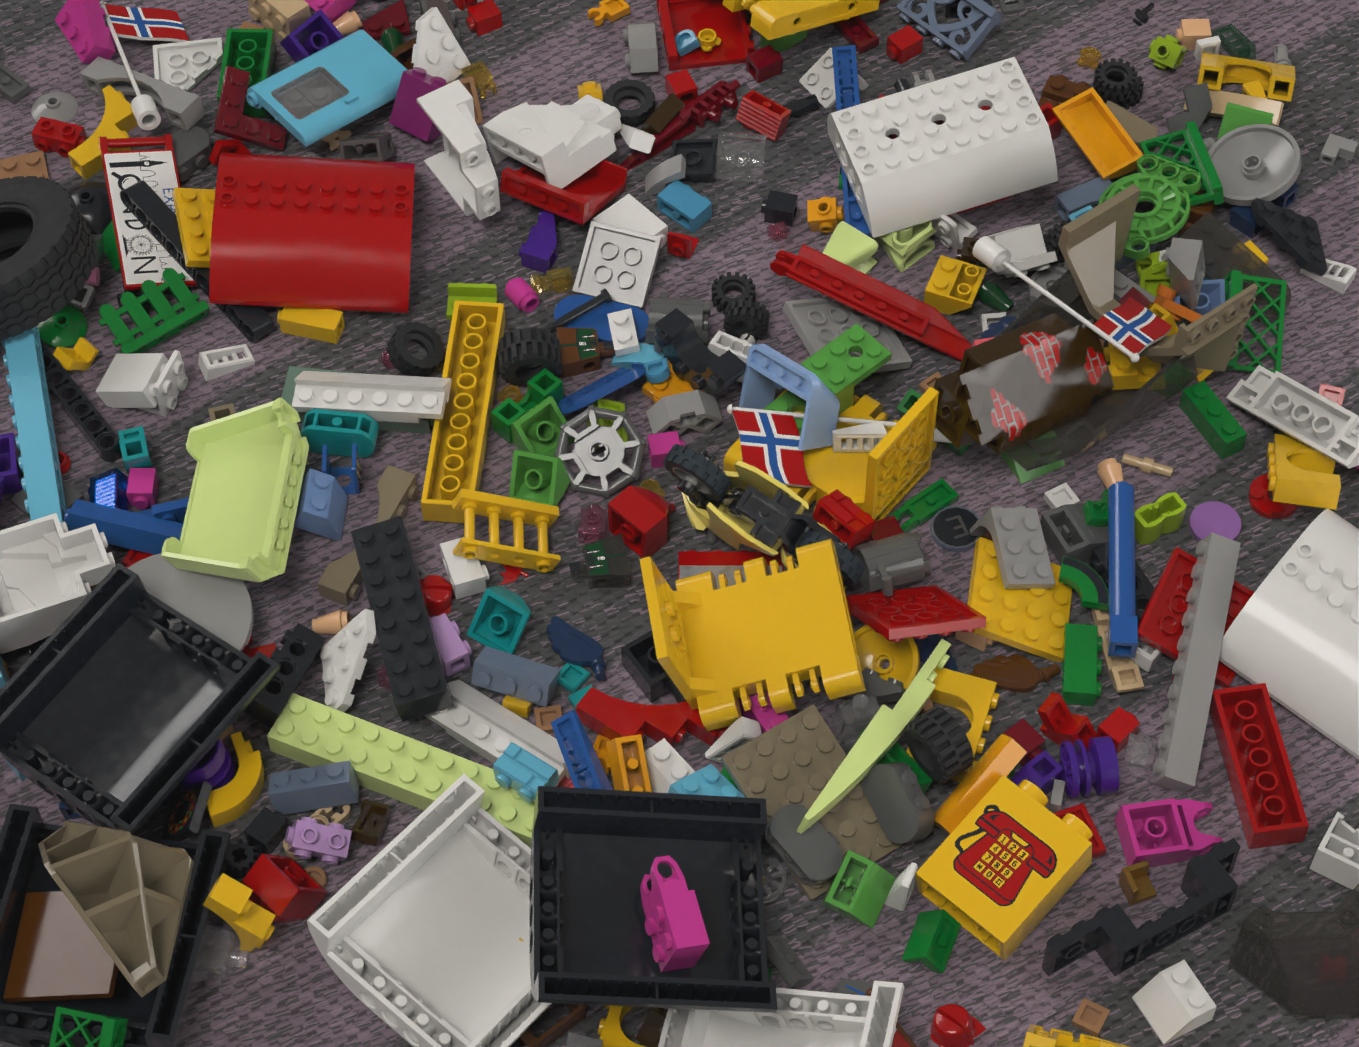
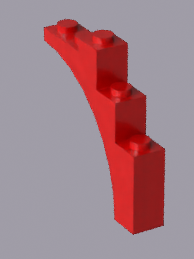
[576,687,729,747]

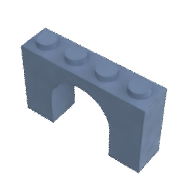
[1054,177,1157,270]

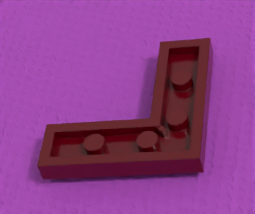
[832,0,887,54]
[213,66,287,152]

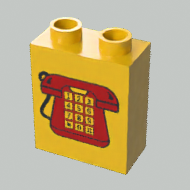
[915,775,1093,961]

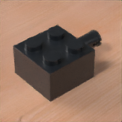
[621,630,686,703]

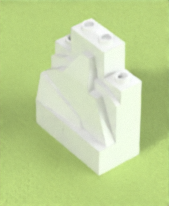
[417,80,501,220]
[482,94,622,189]
[0,513,116,654]

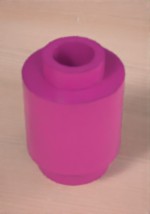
[504,277,539,313]

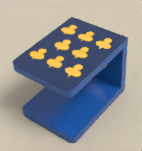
[322,444,361,495]

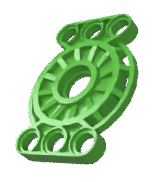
[1098,154,1201,260]

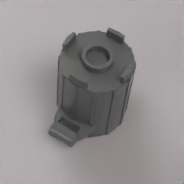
[645,292,711,353]
[851,531,931,596]

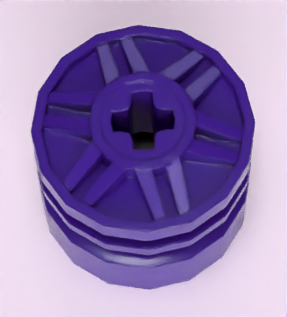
[1059,736,1119,799]
[180,739,236,791]

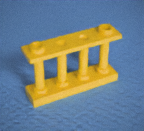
[452,488,561,573]

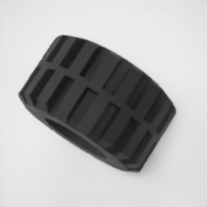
[497,328,562,387]
[905,707,974,784]

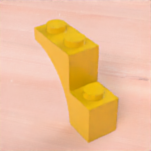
[203,873,276,953]

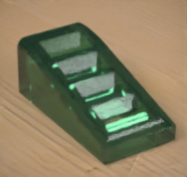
[1212,24,1256,60]

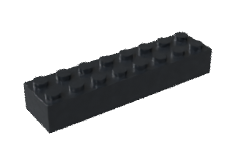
[351,516,454,722]

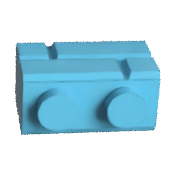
[493,742,559,803]

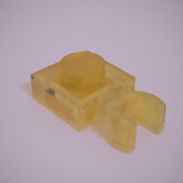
[461,60,497,99]
[529,267,573,294]

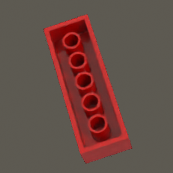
[1209,683,1309,849]

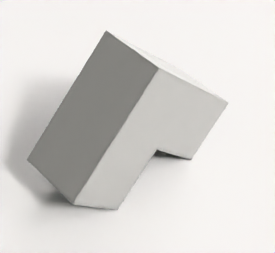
[1319,133,1359,166]

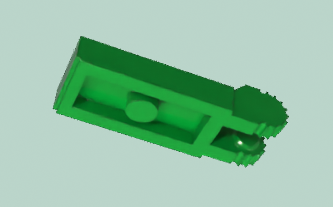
[890,478,959,532]

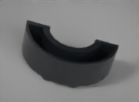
[655,308,747,395]

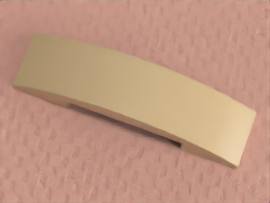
[1091,604,1144,693]

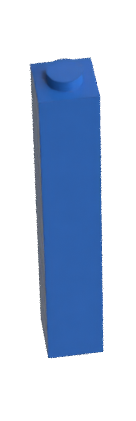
[64,499,183,555]

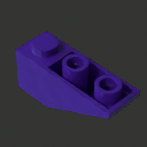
[519,209,558,274]
[1010,750,1064,795]

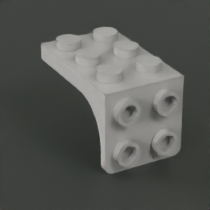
[969,505,1055,589]

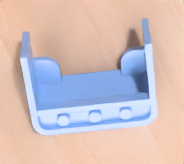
[739,344,840,451]

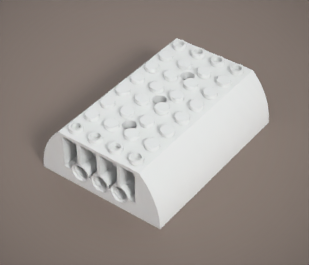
[827,57,1058,238]

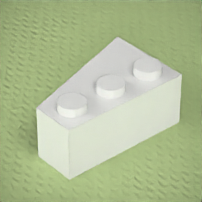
[1309,812,1359,893]

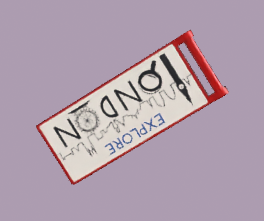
[98,134,197,290]

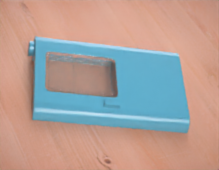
[246,29,407,147]

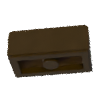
[640,93,684,134]

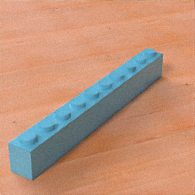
[1,326,67,525]

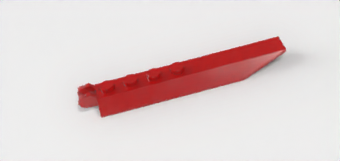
[770,244,972,361]

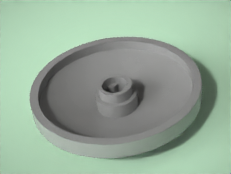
[1208,124,1302,206]

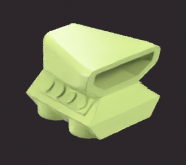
[876,220,937,273]
[822,221,878,275]

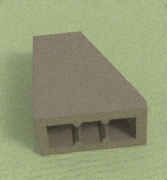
[1106,101,1159,153]

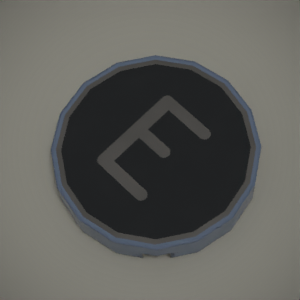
[930,506,980,553]

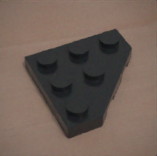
[1251,198,1328,276]

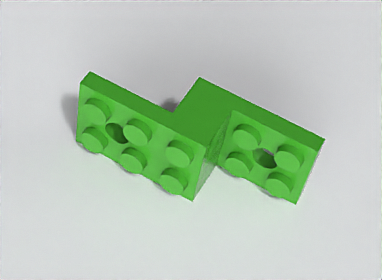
[763,323,892,435]

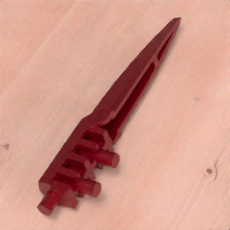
[620,79,741,171]

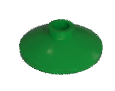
[37,305,87,348]

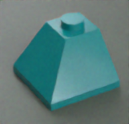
[466,585,532,655]

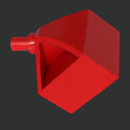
[608,485,676,558]
[242,854,328,923]

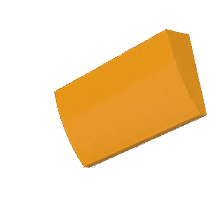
[1052,87,1143,180]
[934,734,1027,834]

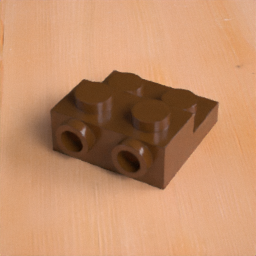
[1038,74,1091,127]

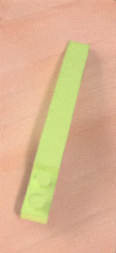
[797,639,951,834]

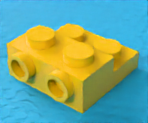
[1103,342,1163,390]

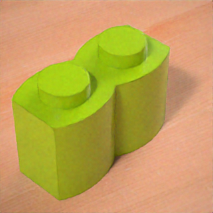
[1135,492,1187,545]

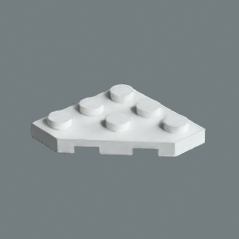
[411,7,471,82]
[152,37,223,92]
[320,609,376,712]

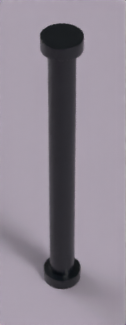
[541,289,612,333]

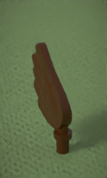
[969,654,1061,693]

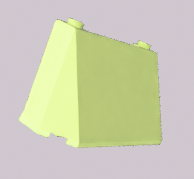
[161,397,309,582]

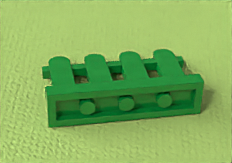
[98,268,210,354]

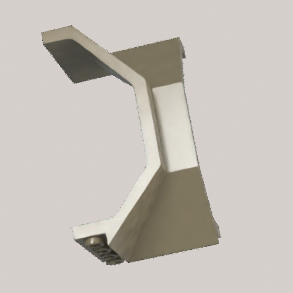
[1058,184,1258,372]

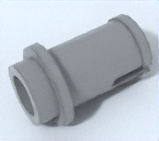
[1273,44,1292,66]

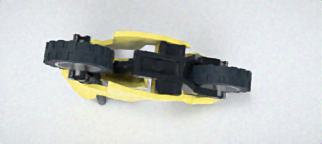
[662,444,866,590]

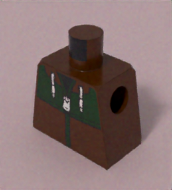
[556,327,614,378]

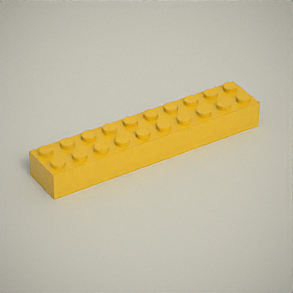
[421,300,506,523]

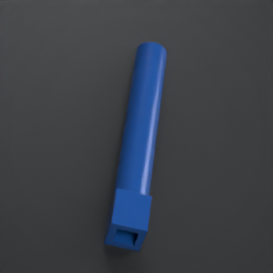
[1108,481,1138,658]

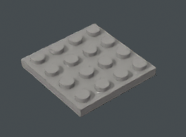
[782,297,913,373]

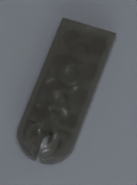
[1179,212,1291,323]

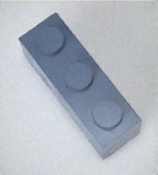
[471,646,561,707]
[268,761,359,815]

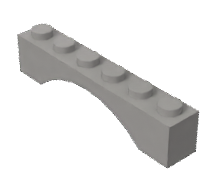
[80,56,206,131]

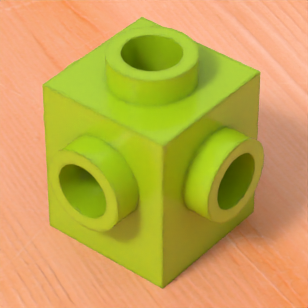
[1148,34,1188,70]

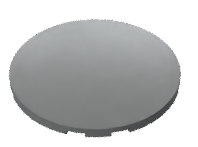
[128,553,254,652]

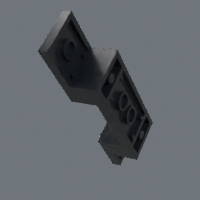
[1042,838,1241,976]

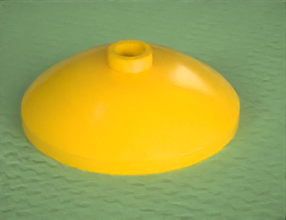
[854,625,920,690]

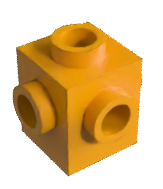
[807,197,844,233]

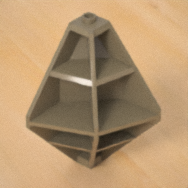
[38,821,194,997]

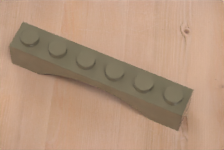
[317,465,419,606]

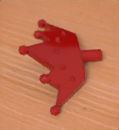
[498,564,529,585]

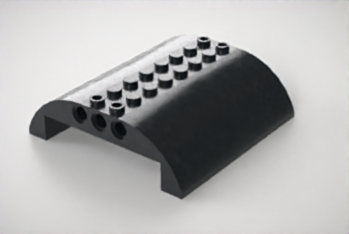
[0,563,281,836]
[529,786,777,1013]
[0,804,231,1047]

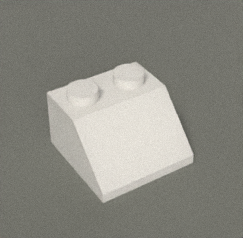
[645,738,695,793]
[1132,960,1217,1045]

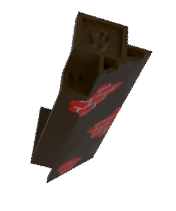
[933,313,1114,454]

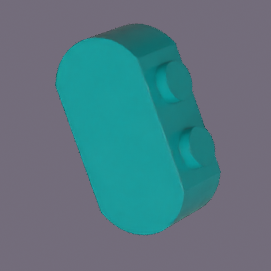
[300,409,379,458]

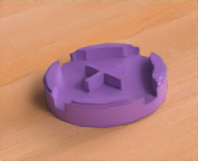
[1189,501,1241,542]

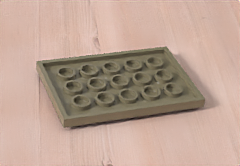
[721,704,903,901]

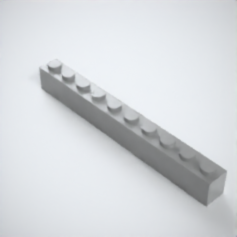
[1153,533,1241,793]

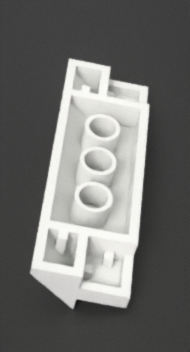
[1226,365,1359,469]
[292,371,452,423]
[424,680,570,787]

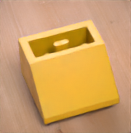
[924,255,987,315]

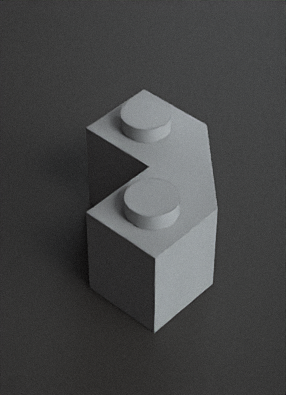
[646,390,723,436]

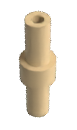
[1121,453,1174,478]

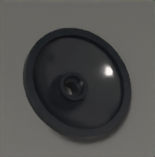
[67,181,112,235]

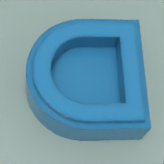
[675,29,701,57]
[644,358,670,384]

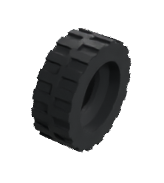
[603,79,655,128]
[387,322,445,377]

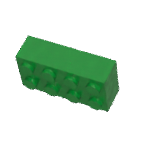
[217,29,277,117]

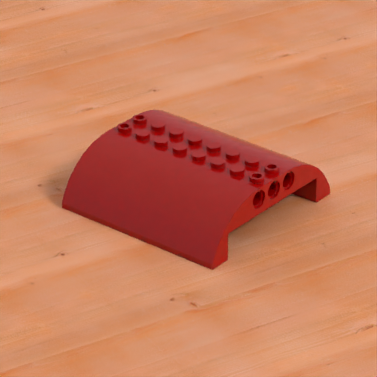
[209,152,415,313]

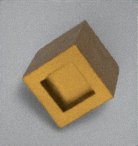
[1118,860,1157,906]

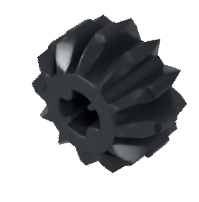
[221,838,263,885]

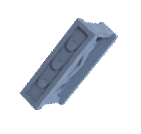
[896,0,1003,61]

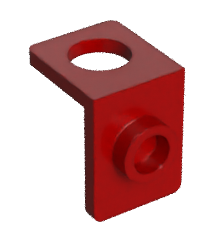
[667,232,699,259]

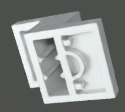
[979,223,1058,278]

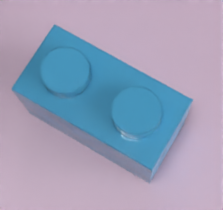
[657,180,712,233]

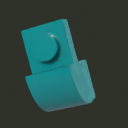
[118,426,153,474]

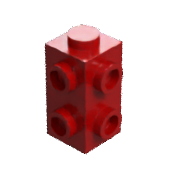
[31,117,88,157]

